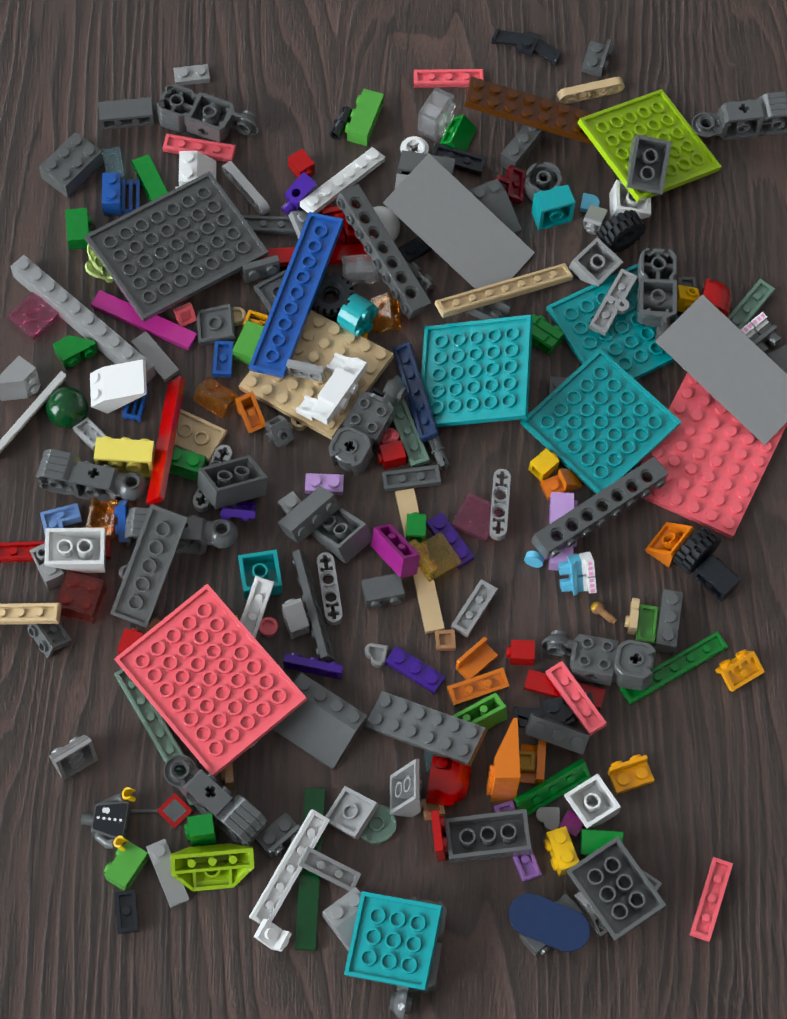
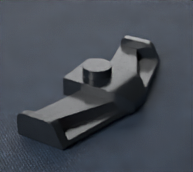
[491,28,562,66]
[513,692,594,728]

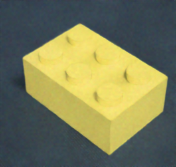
[94,436,156,478]

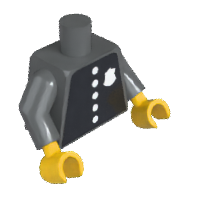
[81,787,136,851]

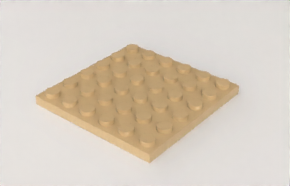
[239,310,394,440]

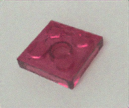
[6,292,60,341]
[452,493,503,542]

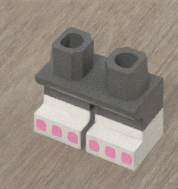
[740,312,781,354]

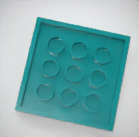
[344,891,443,991]

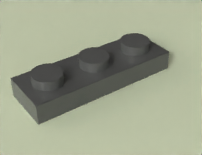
[382,465,441,492]

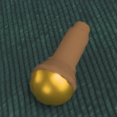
[590,601,617,625]

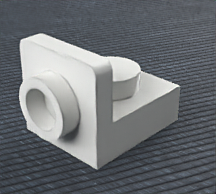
[254,919,292,951]

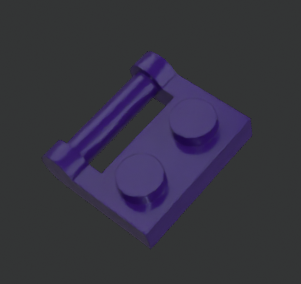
[220,501,256,521]

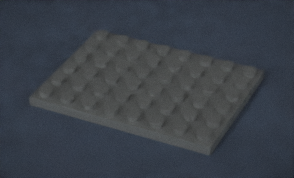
[85,171,269,322]

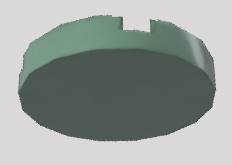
[360,805,397,845]

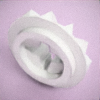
[400,136,429,154]

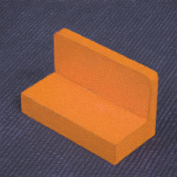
[456,636,498,679]
[519,740,546,785]

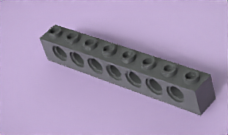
[336,184,431,319]
[531,456,668,560]

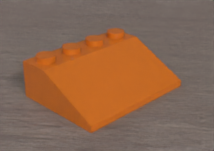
[486,718,520,802]

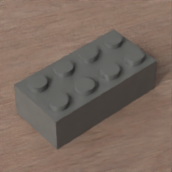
[445,809,532,864]

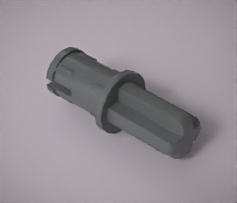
[429,436,450,470]

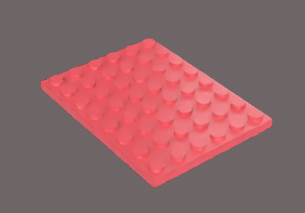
[628,372,787,539]
[114,584,307,777]

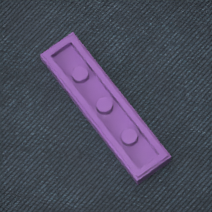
[493,800,542,883]

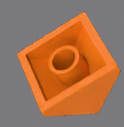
[645,522,694,567]

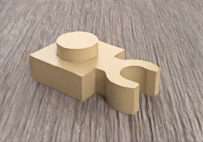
[624,598,640,635]

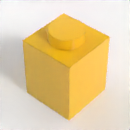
[529,448,559,481]

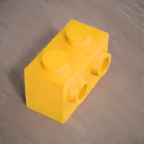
[543,826,579,877]

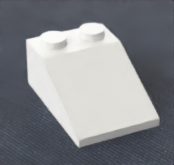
[90,359,147,414]
[44,528,106,573]

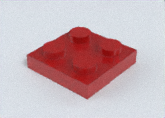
[431,810,449,862]

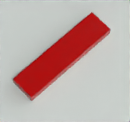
[524,669,606,710]

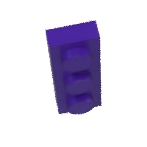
[426,512,474,569]
[385,646,446,695]
[283,653,343,680]

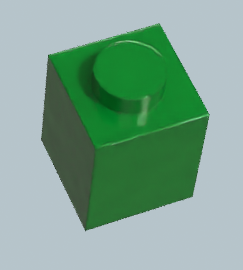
[406,512,426,544]

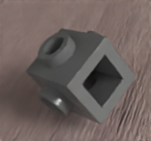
[264,415,295,447]

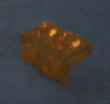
[370,292,402,334]
[193,377,239,419]
[85,497,119,539]

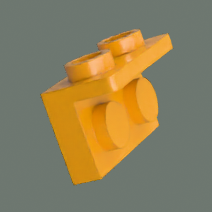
[715,649,765,691]
[608,754,654,795]

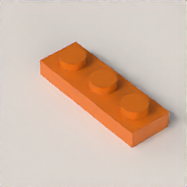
[446,667,509,705]

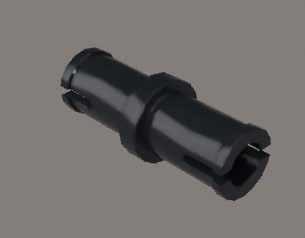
[329,106,352,140]

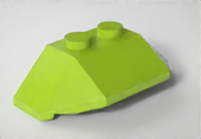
[170,843,254,891]

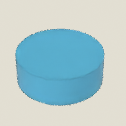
[524,551,545,568]

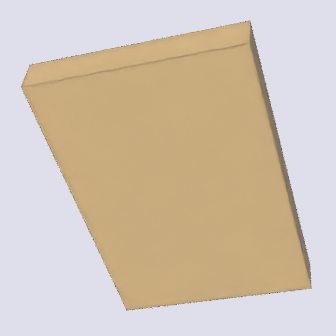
[174,409,227,463]

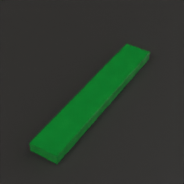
[619,631,728,706]

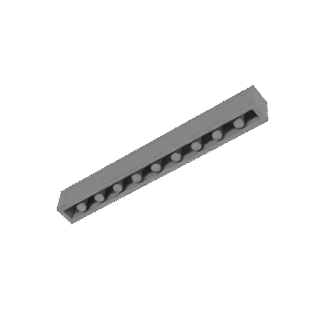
[10,255,156,384]

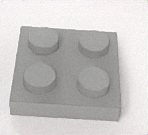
[325,786,379,840]

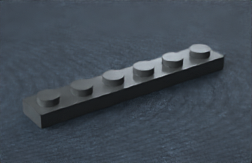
[292,550,335,663]

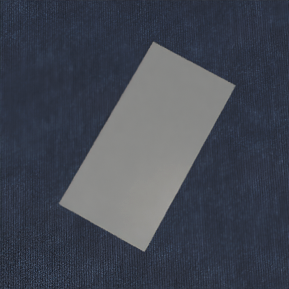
[383,153,535,289]
[655,294,787,445]

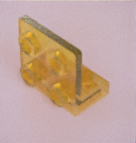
[409,532,461,582]

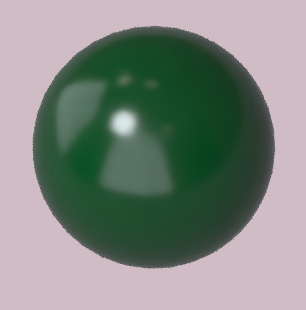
[46,387,88,429]

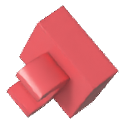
[173,302,197,327]

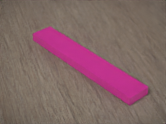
[91,290,197,351]

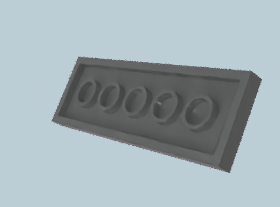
[110,504,189,628]
[365,691,487,767]

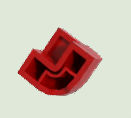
[702,278,731,318]
[426,756,472,806]

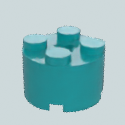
[337,293,379,337]

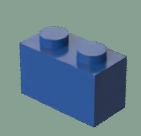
[102,172,122,215]

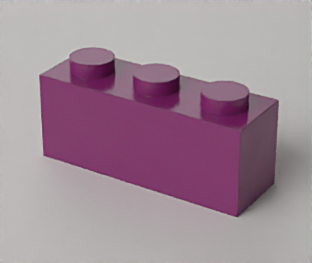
[371,524,420,578]

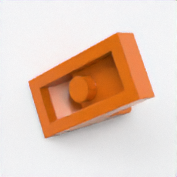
[235,391,265,433]
[540,468,582,500]

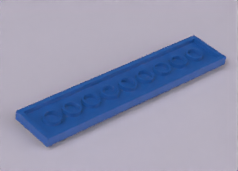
[248,212,344,379]

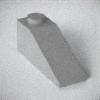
[146,839,190,908]

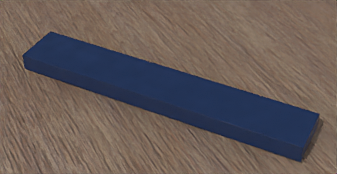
[393,341,440,443]

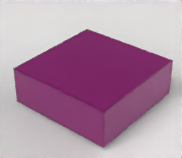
[558,810,584,839]

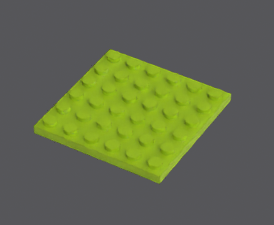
[578,89,722,202]

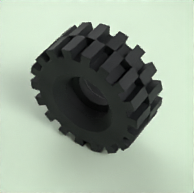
[598,210,646,253]
[311,272,354,321]
[673,526,721,574]

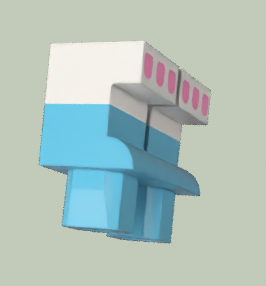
[558,551,597,595]

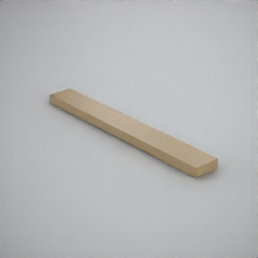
[435,263,573,318]
[395,488,445,634]

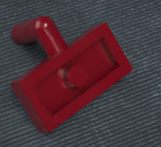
[493,165,526,204]

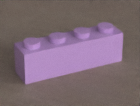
[548,492,578,571]

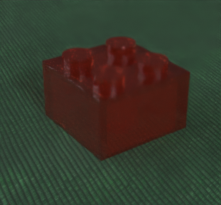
[56,571,107,624]

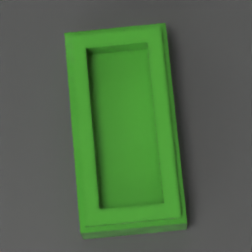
[635,604,659,645]

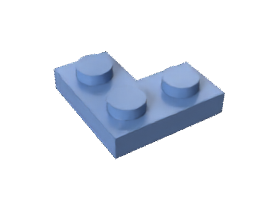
[40,503,82,533]

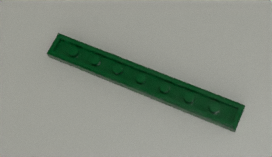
[295,788,325,951]

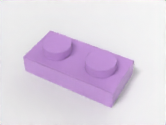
[305,473,344,495]

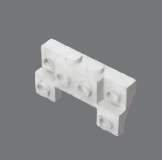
[296,353,367,425]

